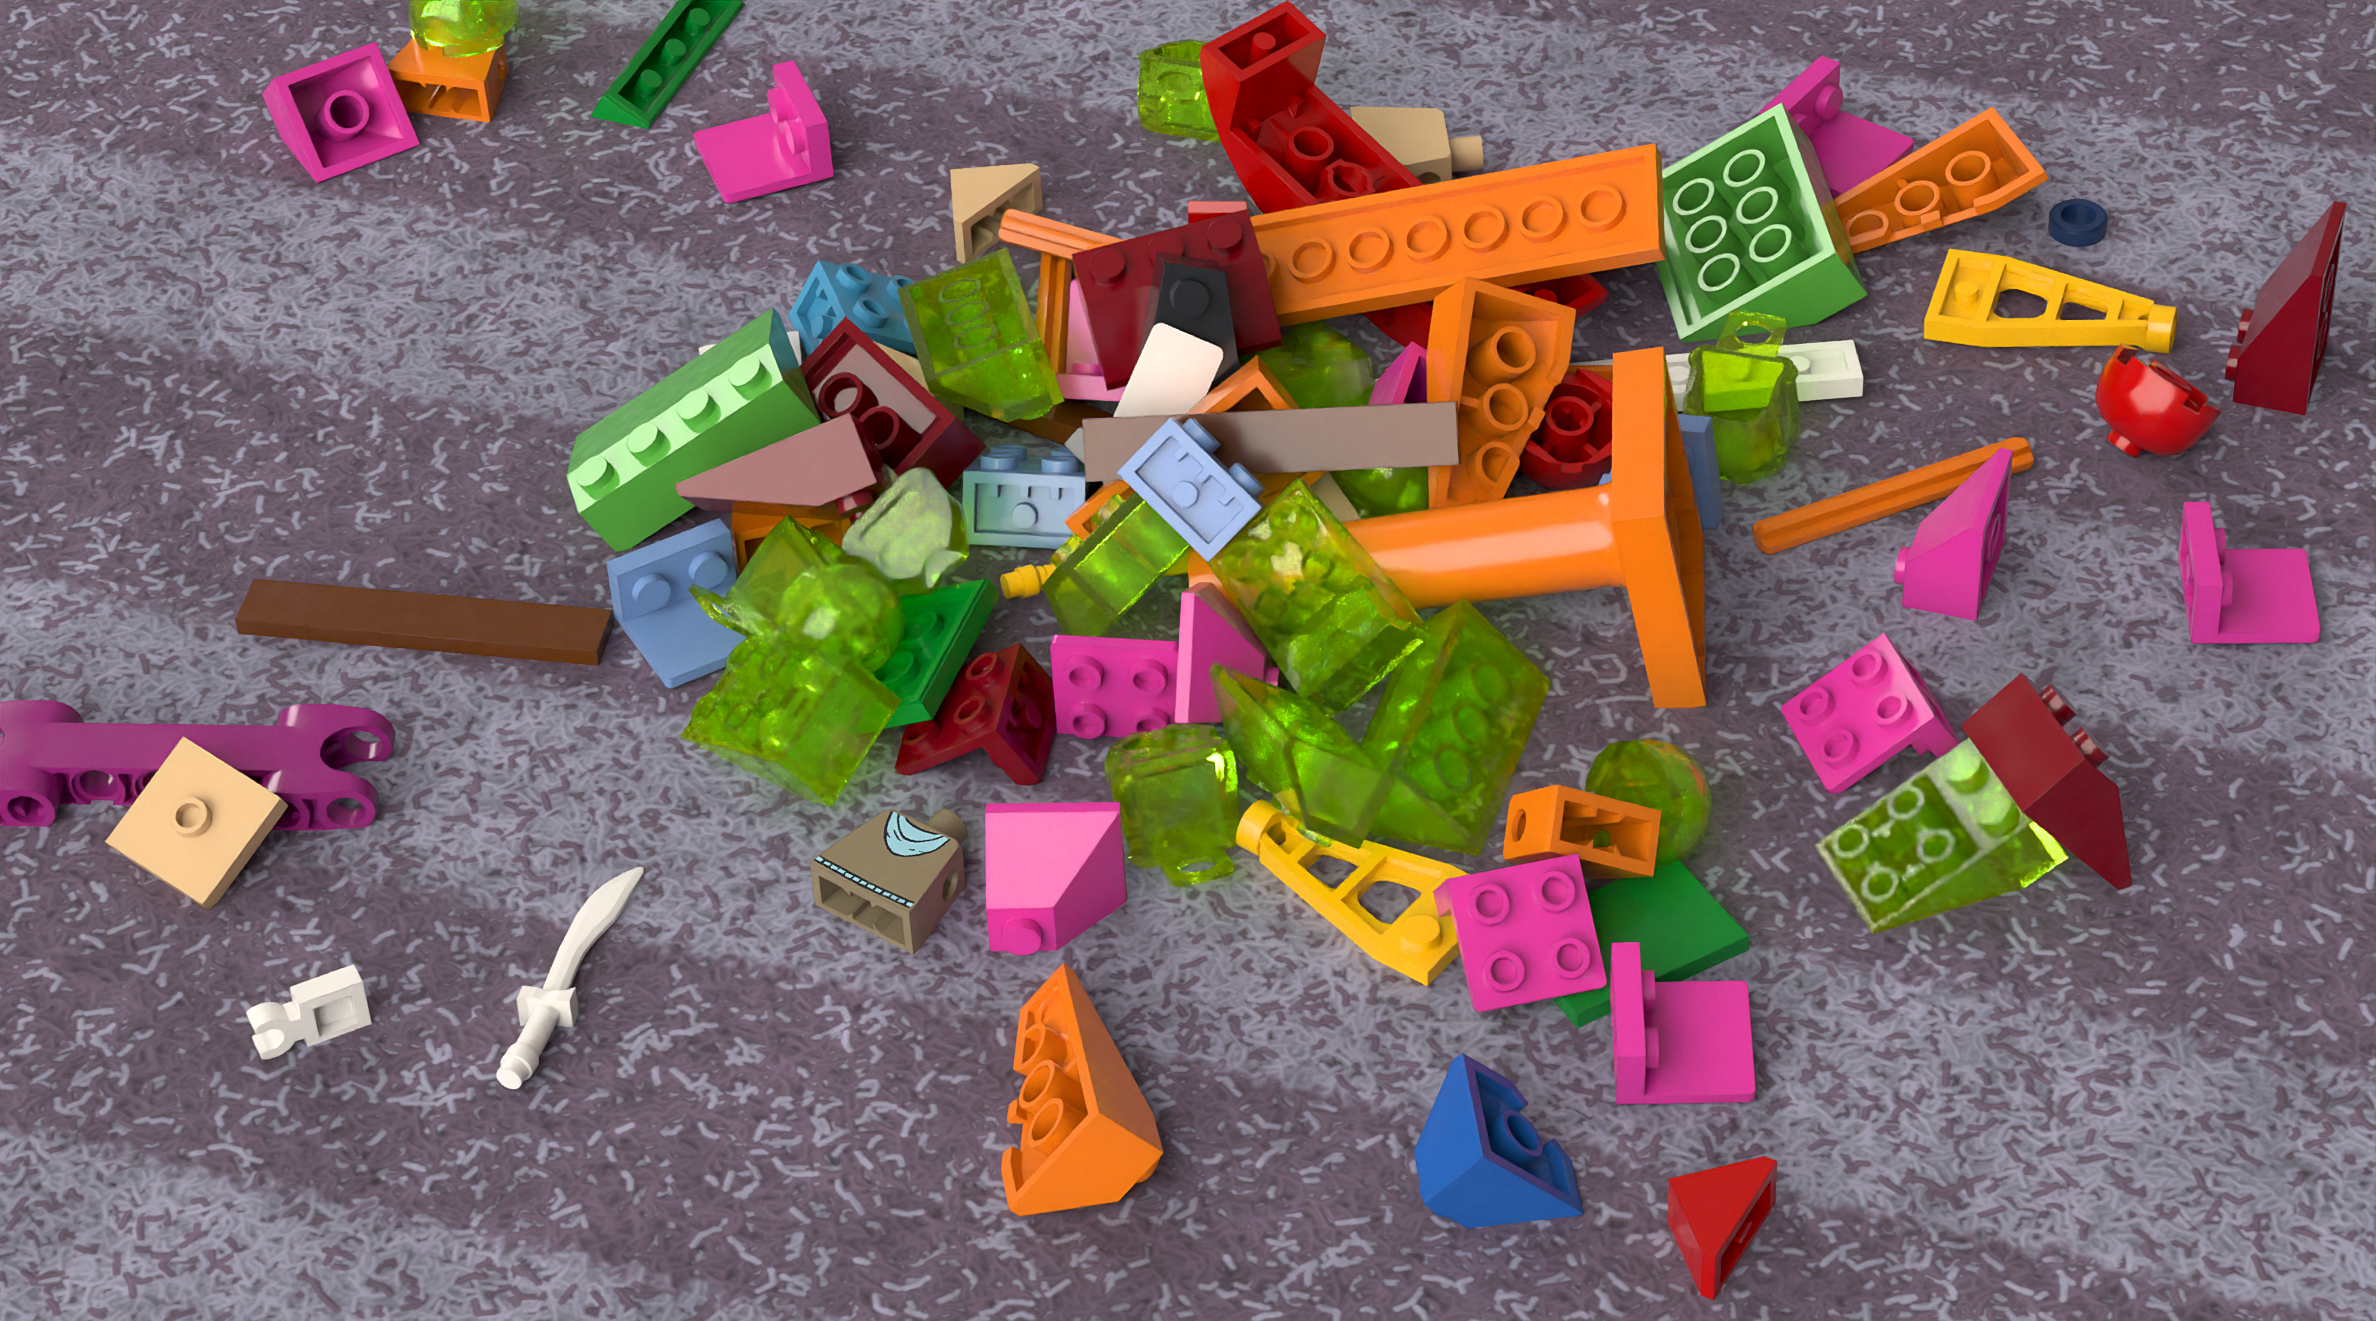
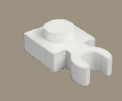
[246,964,372,1059]

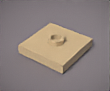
[105,736,288,910]

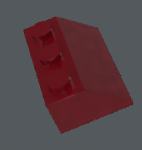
[1072,209,1283,391]

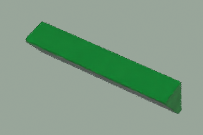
[590,0,745,129]

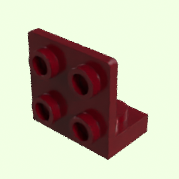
[894,643,1056,786]

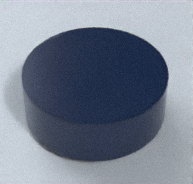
[2048,199,2108,247]

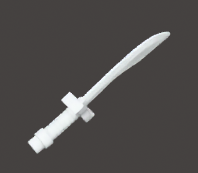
[496,867,644,1089]

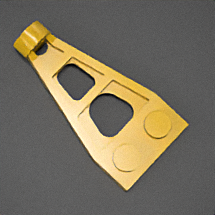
[1924,248,2178,355]
[1236,799,1470,986]

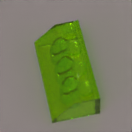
[897,247,1065,423]
[1336,598,1551,856]

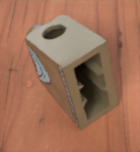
[810,809,968,955]

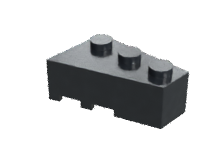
[1138,252,1240,395]

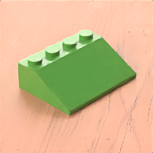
[1655,102,1868,343]
[566,307,822,552]

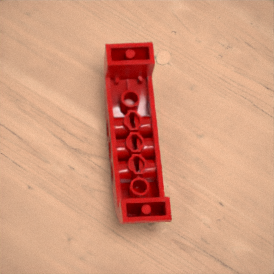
[1200,0,1609,350]

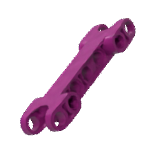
[0,700,396,831]

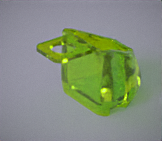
[1137,39,1222,143]
[1682,310,1800,485]
[841,462,970,595]
[688,514,876,655]
[1104,723,1239,887]

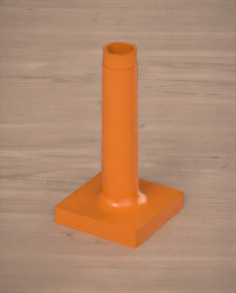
[1188,347,1707,708]

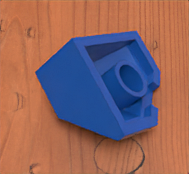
[1414,1053,1583,1228]

